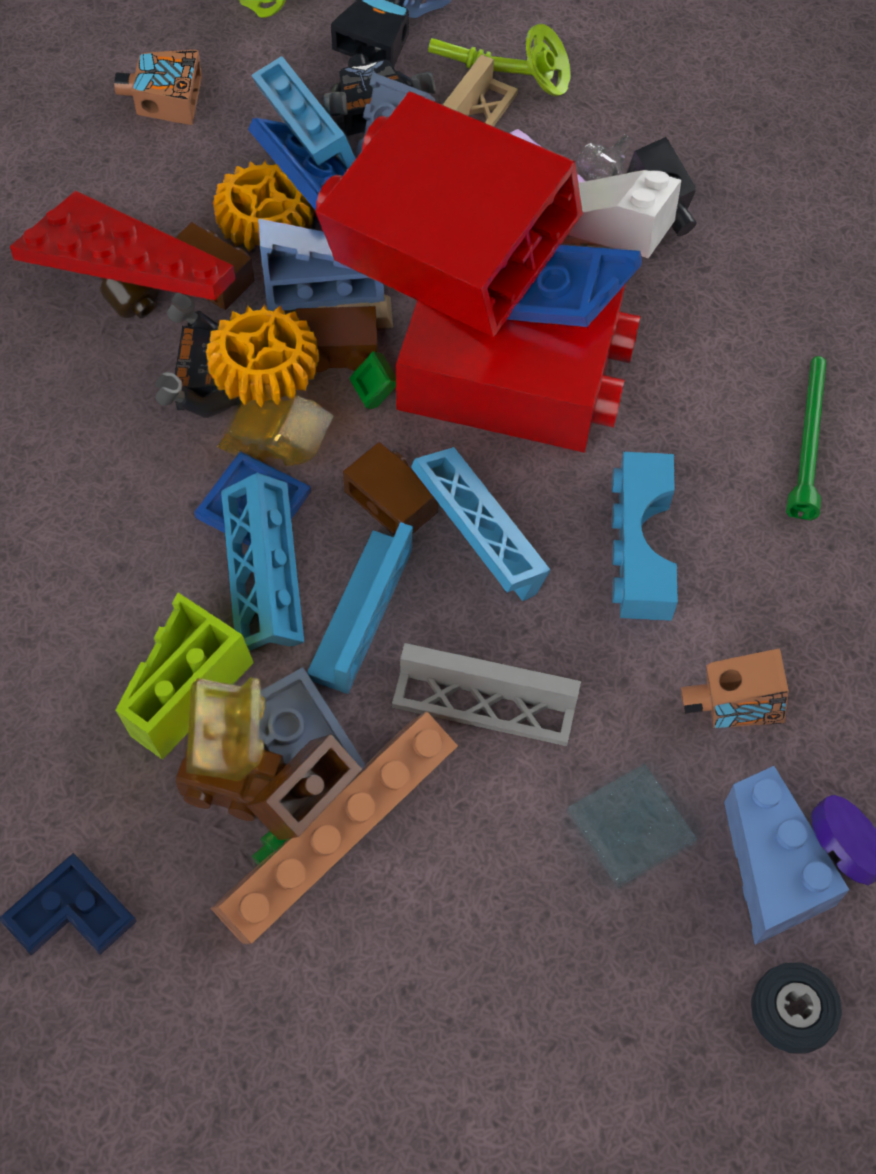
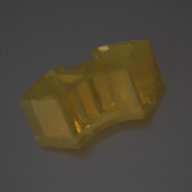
[217,395,334,466]

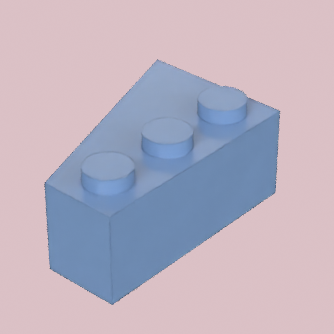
[258,219,384,311]

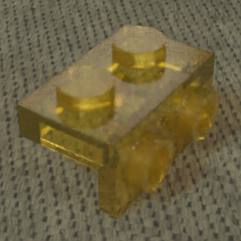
[186,677,265,781]

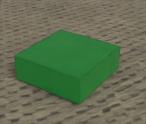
[349,351,396,409]

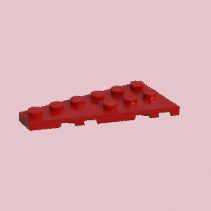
[10,190,236,300]

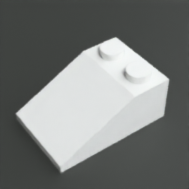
[568,170,681,258]

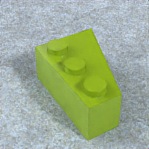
[115,592,254,760]

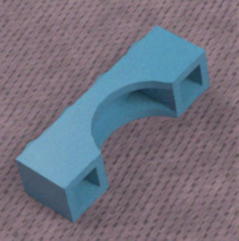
[611,452,678,621]

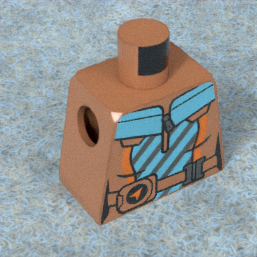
[114,50,202,125]
[681,649,789,728]

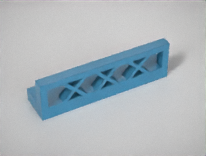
[251,56,356,170]
[411,447,551,601]
[221,473,304,651]
[307,522,413,694]

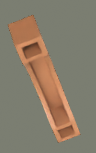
[210,712,458,944]

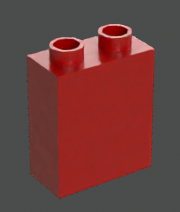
[315,91,583,337]
[396,283,641,453]

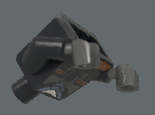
[324,54,437,136]
[155,293,243,418]

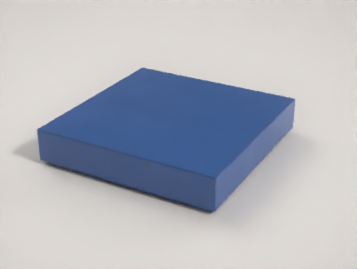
[194,451,311,546]

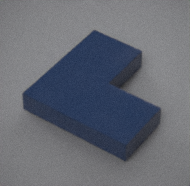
[0,853,137,955]

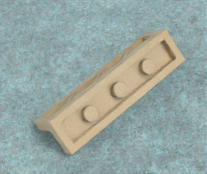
[443,54,518,127]

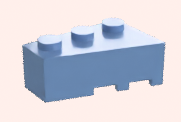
[724,766,849,945]

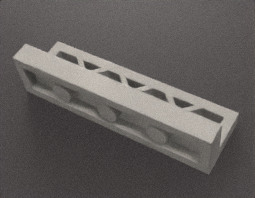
[392,643,581,746]

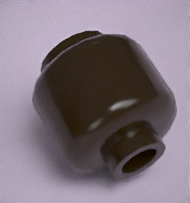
[100,278,159,318]

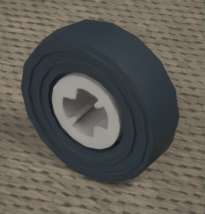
[751,963,842,1053]

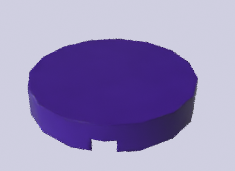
[811,795,876,885]

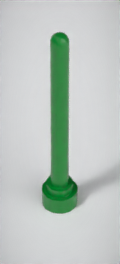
[786,356,826,521]

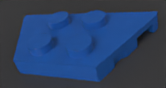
[507,245,642,327]

